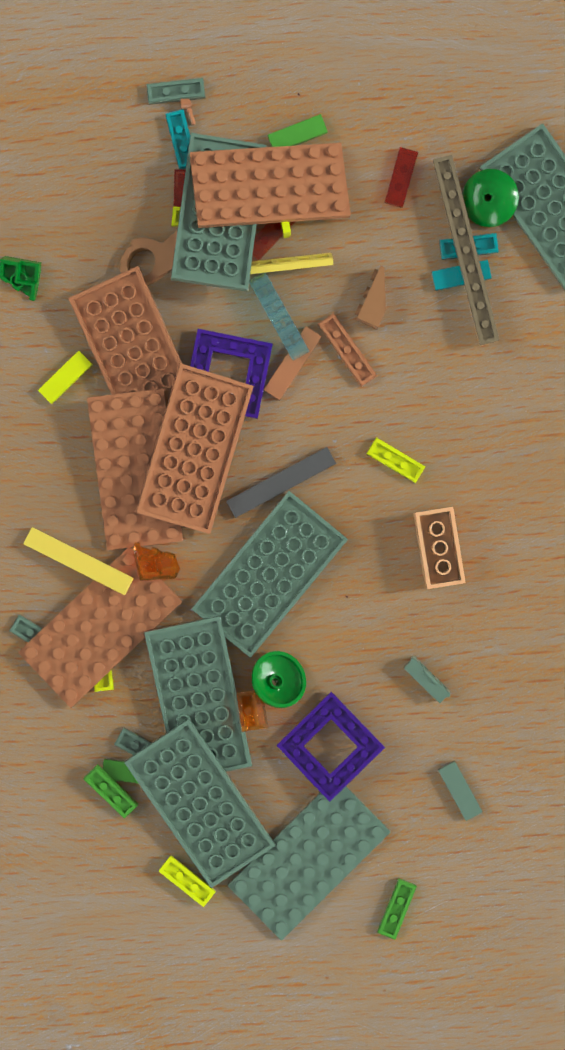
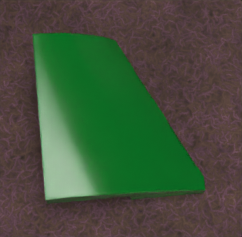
[0,256,42,301]

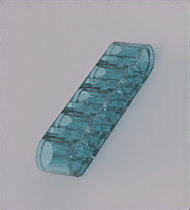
[249,272,310,361]

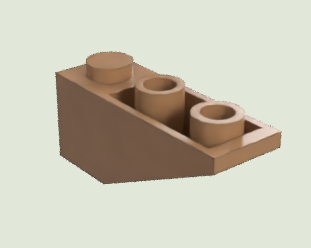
[355,266,386,330]

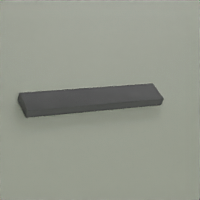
[226,447,336,518]

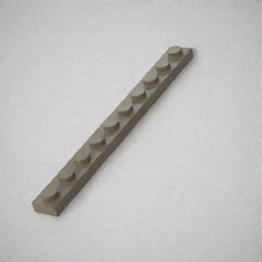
[433,155,499,346]

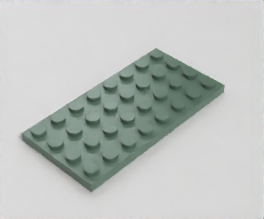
[479,123,565,290]
[171,133,267,292]
[192,491,348,658]
[144,616,252,772]
[124,718,275,888]
[227,786,391,941]

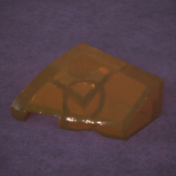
[133,542,180,581]

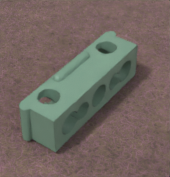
[404,656,450,703]

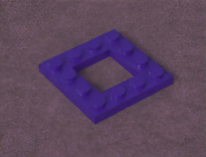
[190,329,273,419]
[276,692,385,802]

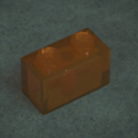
[236,690,268,732]

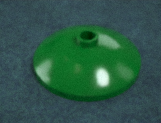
[462,169,519,227]
[252,651,306,708]

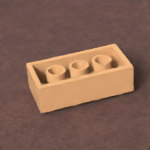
[413,507,466,589]

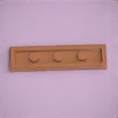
[318,313,377,387]
[264,326,322,401]

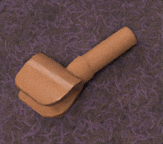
[181,98,196,125]

